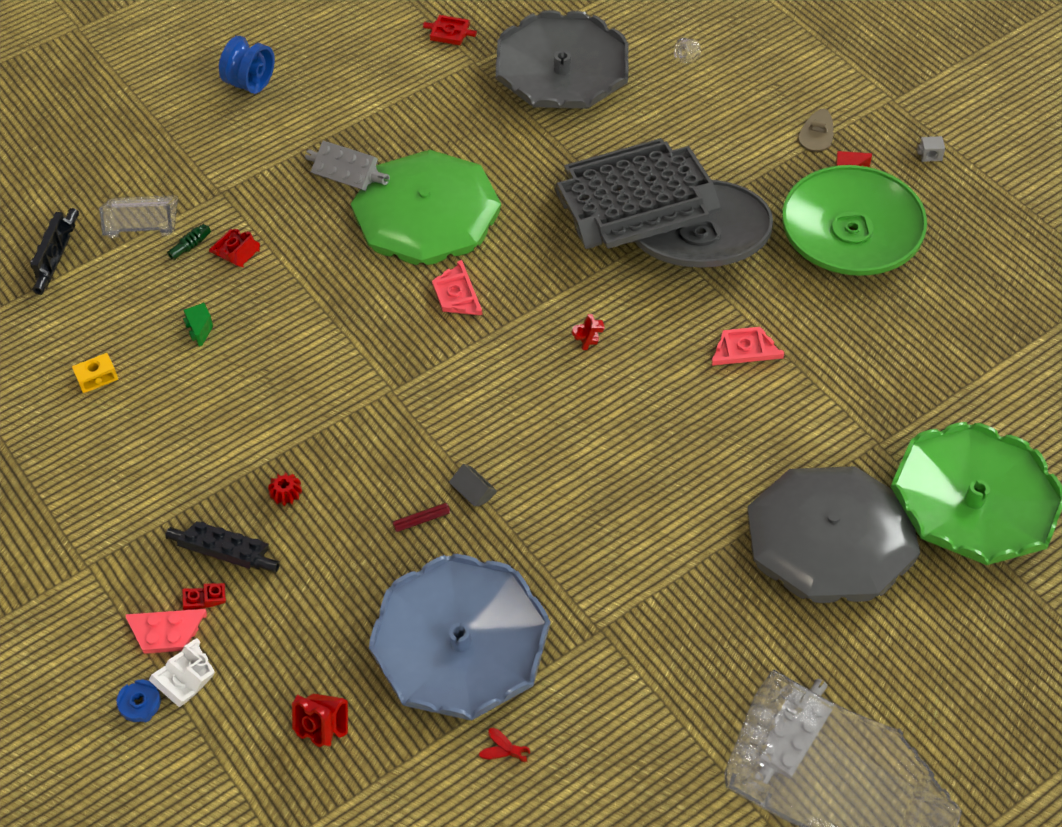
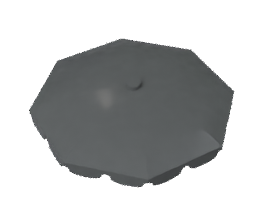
[496,10,628,109]
[747,466,920,603]

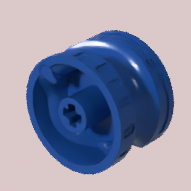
[219,36,275,94]

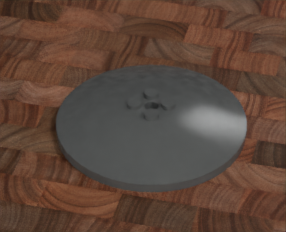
[634,180,773,268]

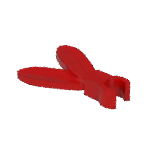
[479,728,531,762]

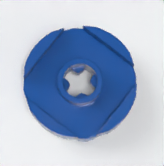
[116,680,161,723]

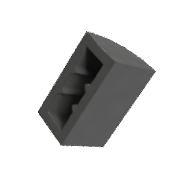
[449,464,497,506]

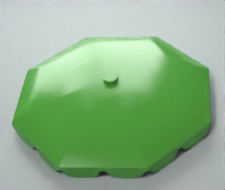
[351,150,501,265]
[891,422,1062,565]

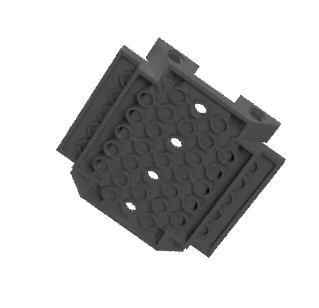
[554,138,721,249]

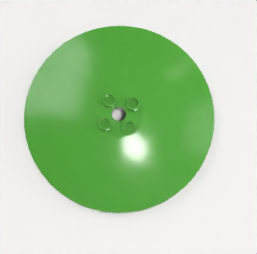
[782,165,927,276]

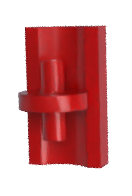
[571,314,605,350]

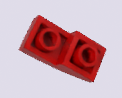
[182,583,226,610]

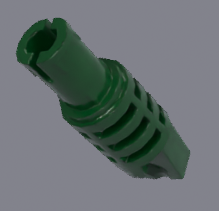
[167,224,211,260]

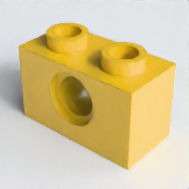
[72,353,119,393]

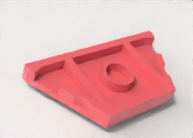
[432,260,482,315]
[712,327,784,366]
[126,609,207,654]

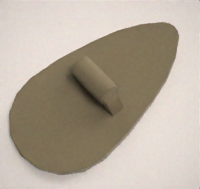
[799,108,834,152]

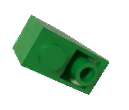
[183,302,213,347]

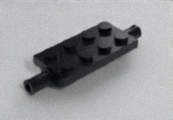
[30,208,79,295]
[165,521,280,573]

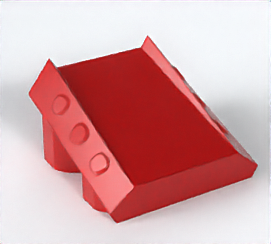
[209,229,260,268]

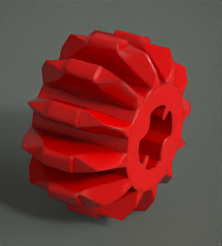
[268,472,302,507]

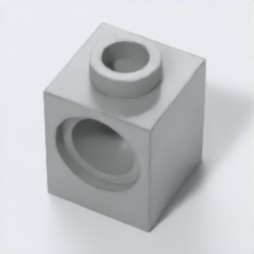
[917,136,945,162]

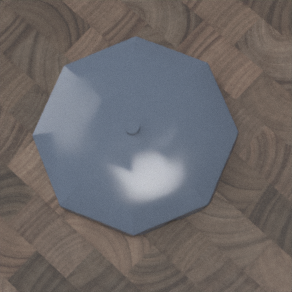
[369,554,551,721]

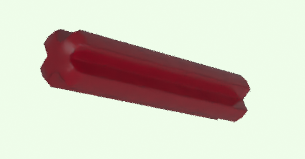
[393,503,450,532]

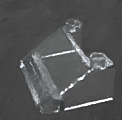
[99,195,178,238]

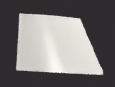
[149,638,215,707]

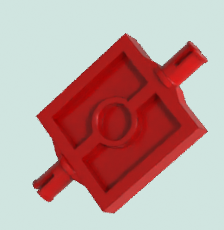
[423,15,477,46]

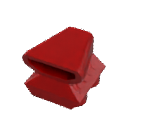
[292,693,348,747]

